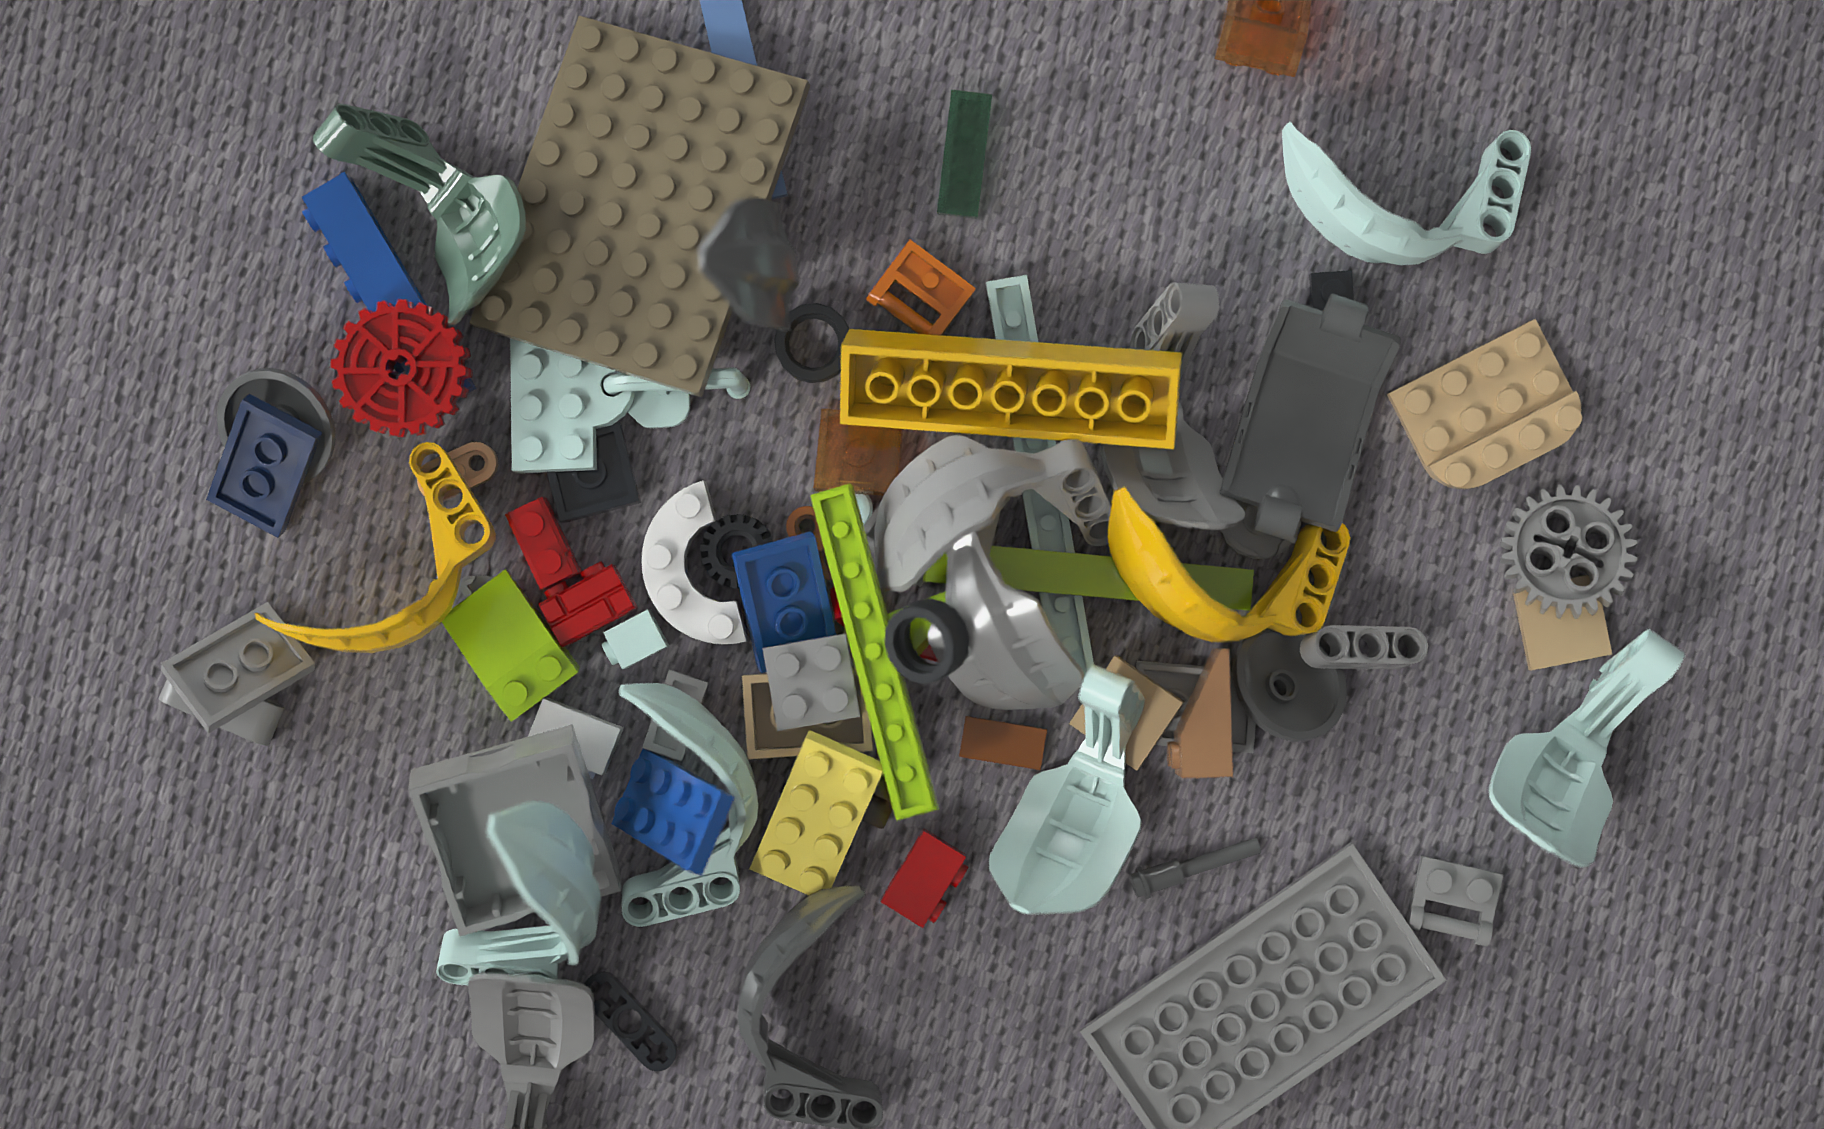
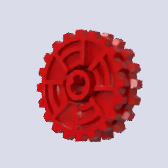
[330,299,473,437]

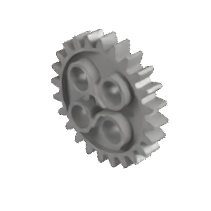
[1500,485,1637,619]

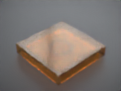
[813,408,903,496]

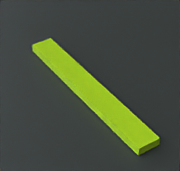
[810,484,939,820]
[923,546,1254,611]

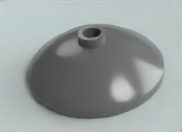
[217,368,336,484]
[1233,628,1347,742]

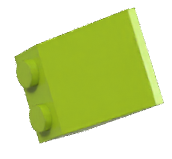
[442,569,580,722]

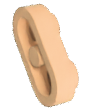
[417,442,498,501]

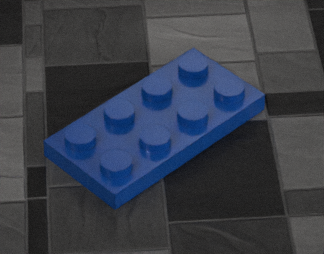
[611,748,735,876]

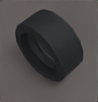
[774,303,850,383]
[885,598,970,684]

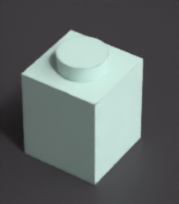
[602,610,669,669]

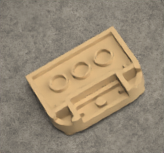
[1387,319,1582,490]

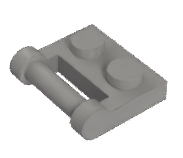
[1406,855,1503,947]

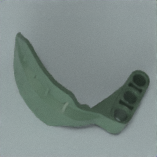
[313,104,526,325]

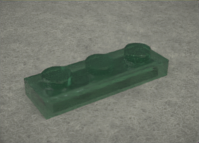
[937,89,992,219]

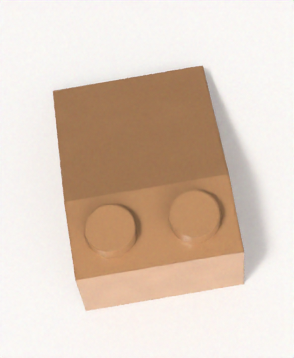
[1167,648,1233,778]

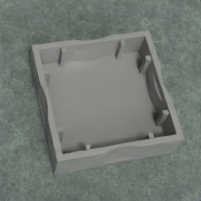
[408,725,621,936]

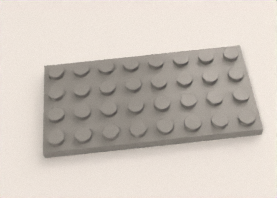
[1079,842,1447,1129]

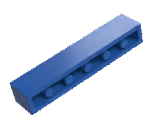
[302,172,477,399]

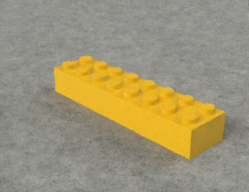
[840,329,1182,449]

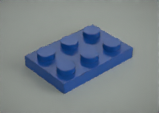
[732,531,836,673]

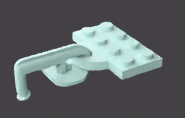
[510,338,750,474]

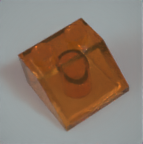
[1214,0,1311,77]

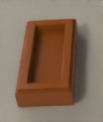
[959,716,1047,770]

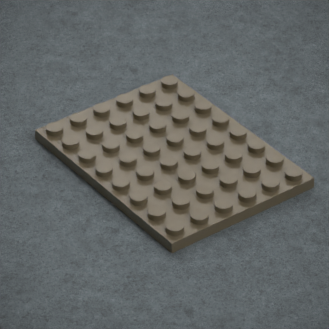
[469,16,811,397]

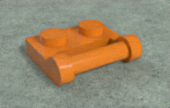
[866,239,976,335]

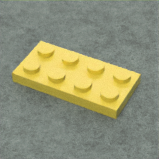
[750,730,883,896]

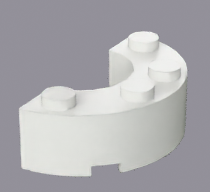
[642,481,749,644]

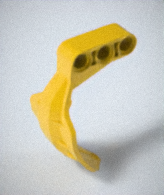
[255,442,496,653]
[1107,487,1350,643]

